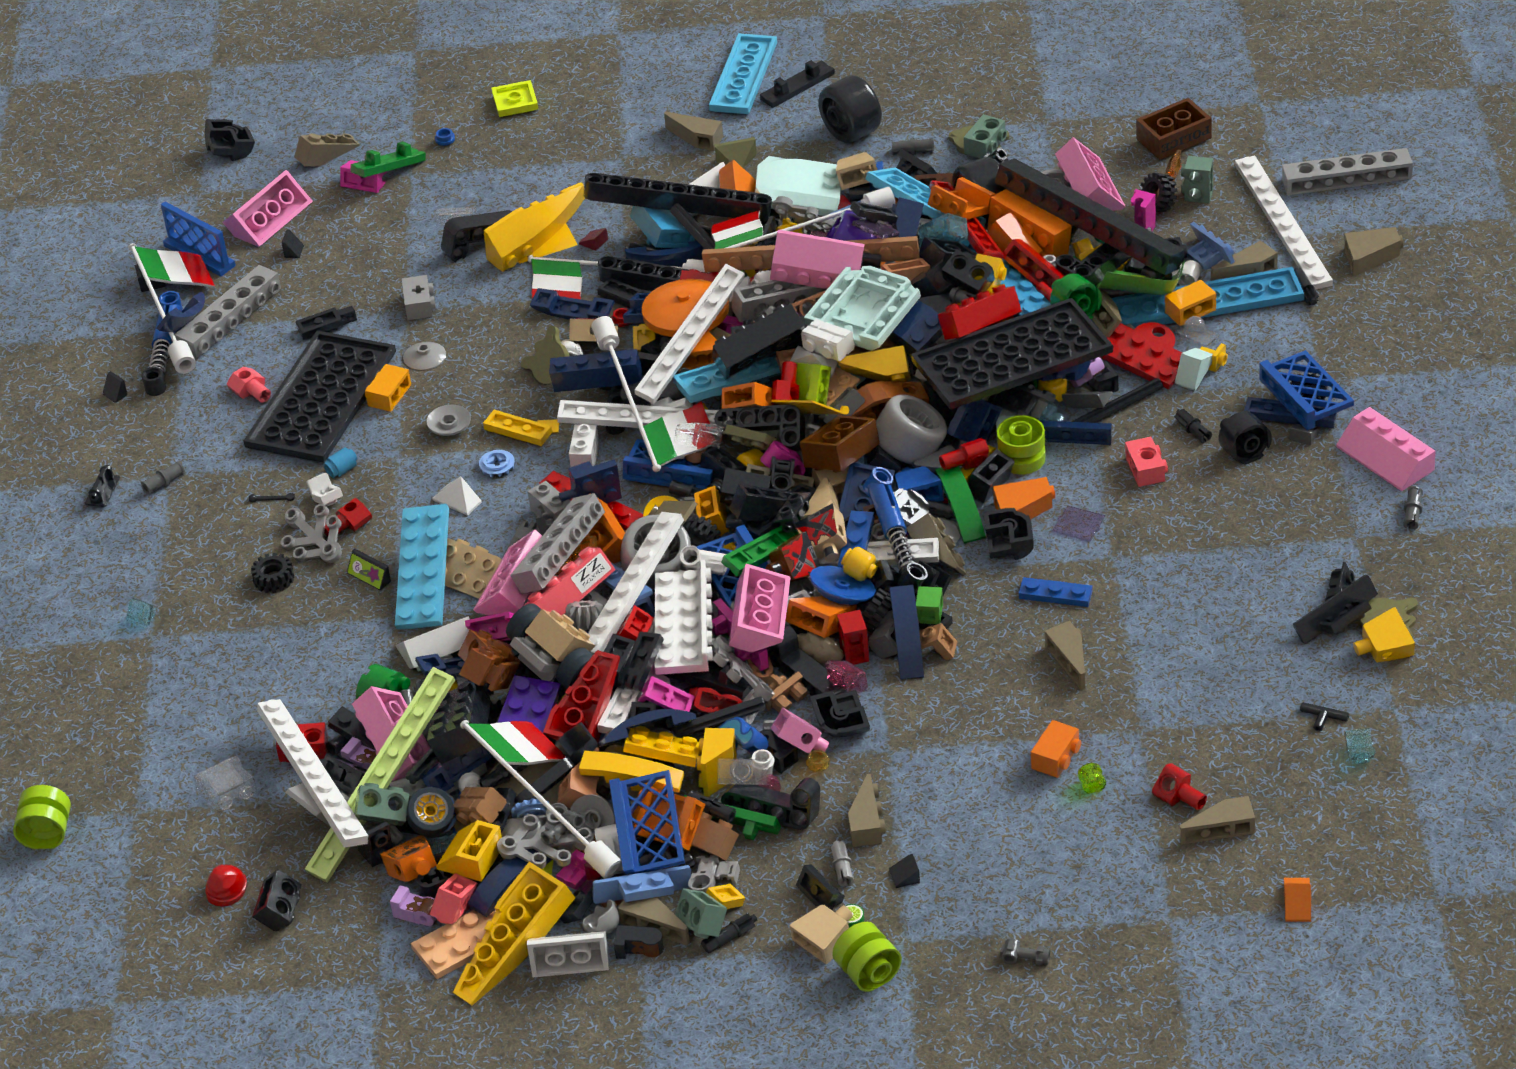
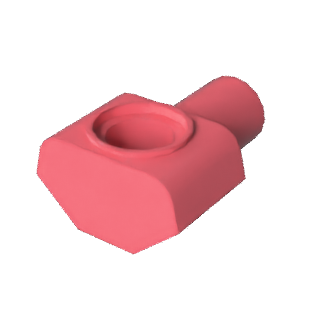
[227,367,271,403]

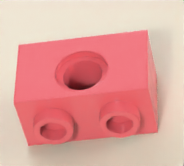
[1125,437,1168,487]
[430,873,478,924]

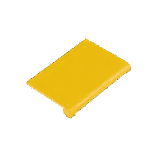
[518,223,578,264]
[771,400,849,415]

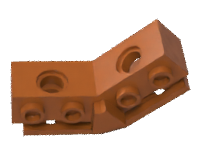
[851,381,929,420]
[458,630,520,691]

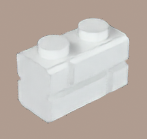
[801,319,855,362]

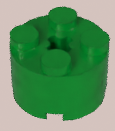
[1050,274,1102,319]
[356,664,411,699]

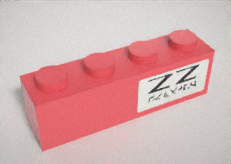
[523,547,616,616]

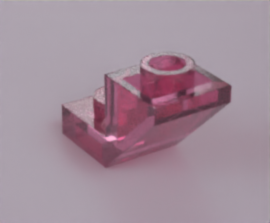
[825,660,868,692]

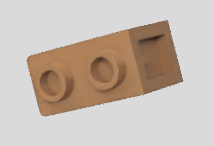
[919,623,957,660]

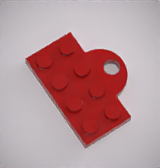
[1101,322,1182,389]

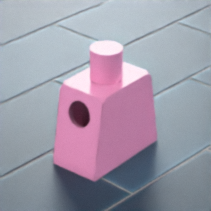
[771,708,829,754]

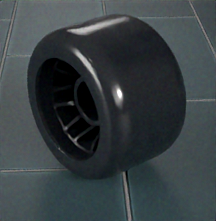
[818,75,882,143]
[952,157,1005,224]

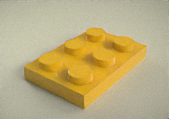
[623,726,700,767]

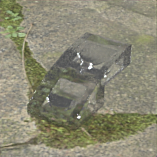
[674,423,724,449]

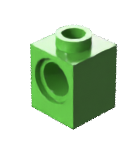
[916,586,943,624]

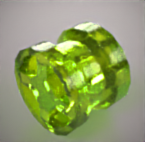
[1078,763,1106,794]

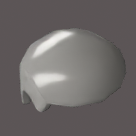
[582,900,620,935]

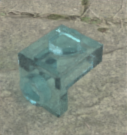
[1344,728,1376,764]

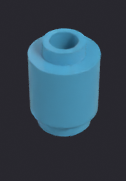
[323,447,358,478]

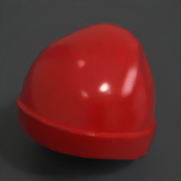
[205,864,247,907]

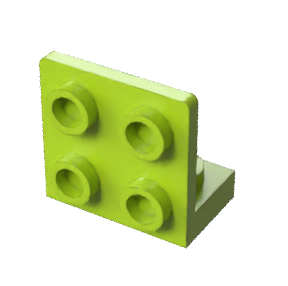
[795,362,831,405]

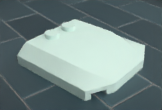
[755,156,840,216]
[804,266,921,351]

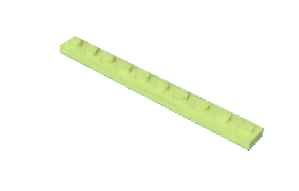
[305,667,455,883]

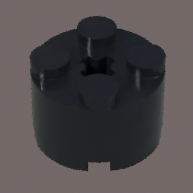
[1218,410,1272,465]

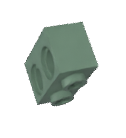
[964,114,1007,158]
[1181,156,1213,203]
[354,783,409,826]
[675,888,727,938]

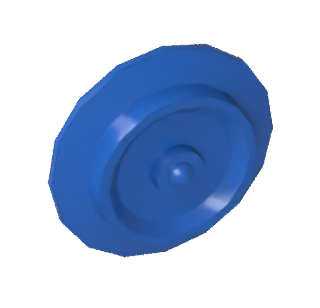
[809,566,876,605]

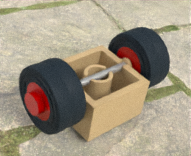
[506,603,595,689]

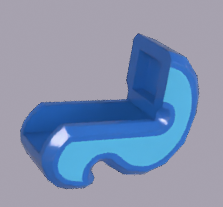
[719,717,768,755]

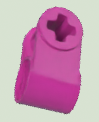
[760,440,805,475]

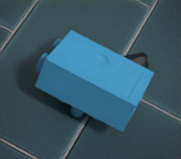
[630,206,712,248]

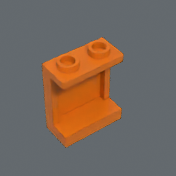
[927,177,996,221]
[632,784,705,851]

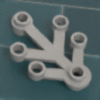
[772,196,834,234]
[281,504,342,563]
[712,635,775,702]
[497,812,594,869]

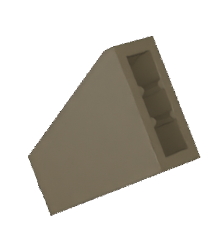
[1344,227,1403,276]

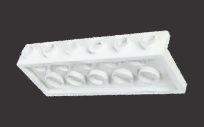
[655,560,713,675]

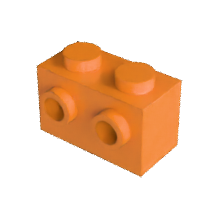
[1031,720,1081,778]

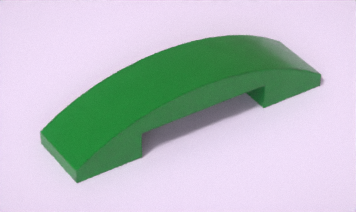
[935,466,986,544]

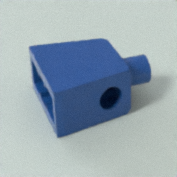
[895,466,944,502]

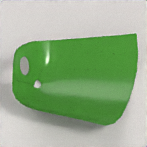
[1097,260,1185,295]

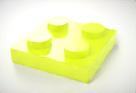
[491,80,538,117]

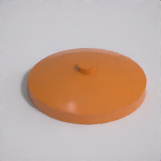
[642,279,729,337]

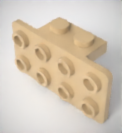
[445,538,502,599]

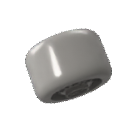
[876,395,947,465]
[620,515,691,589]

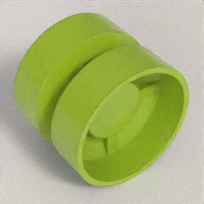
[997,415,1046,475]
[13,785,71,849]
[832,922,902,992]

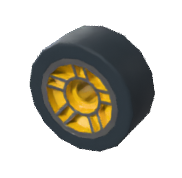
[406,787,454,837]

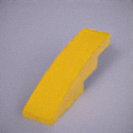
[579,751,684,792]

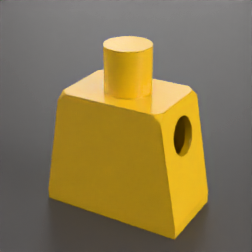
[1353,607,1415,663]

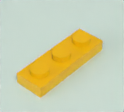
[483,410,552,446]

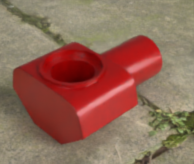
[771,361,800,405]
[939,438,989,471]
[324,498,372,536]
[1152,763,1207,810]

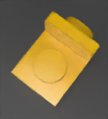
[633,324,656,352]
[1200,343,1228,372]
[706,884,745,909]

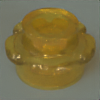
[806,750,830,772]

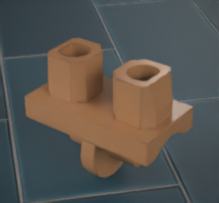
[765,672,808,713]

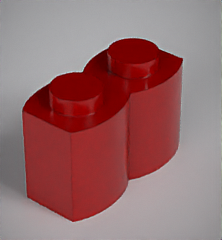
[689,688,743,713]

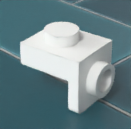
[307,473,343,506]

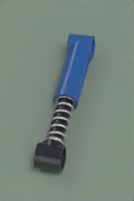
[142,291,183,396]
[863,467,928,594]

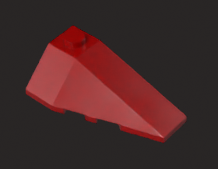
[543,650,620,743]

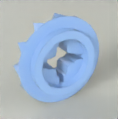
[479,450,515,477]

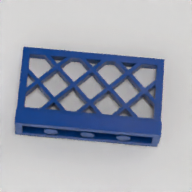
[161,201,236,277]
[1259,350,1354,430]
[623,439,714,490]
[696,525,769,608]
[609,770,685,875]

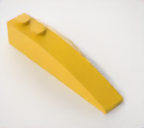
[484,182,585,272]
[453,861,575,1006]

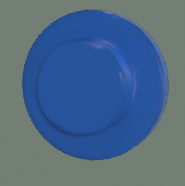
[435,128,455,146]

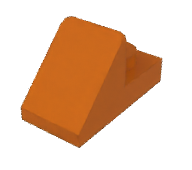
[1284,878,1311,922]

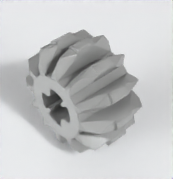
[565,600,603,630]

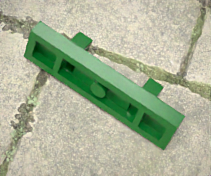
[350,141,426,177]
[721,526,799,577]
[684,795,781,840]

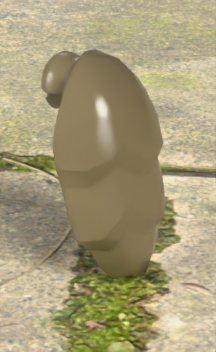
[797,632,844,667]

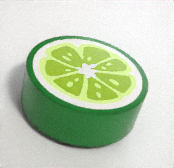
[846,904,865,928]

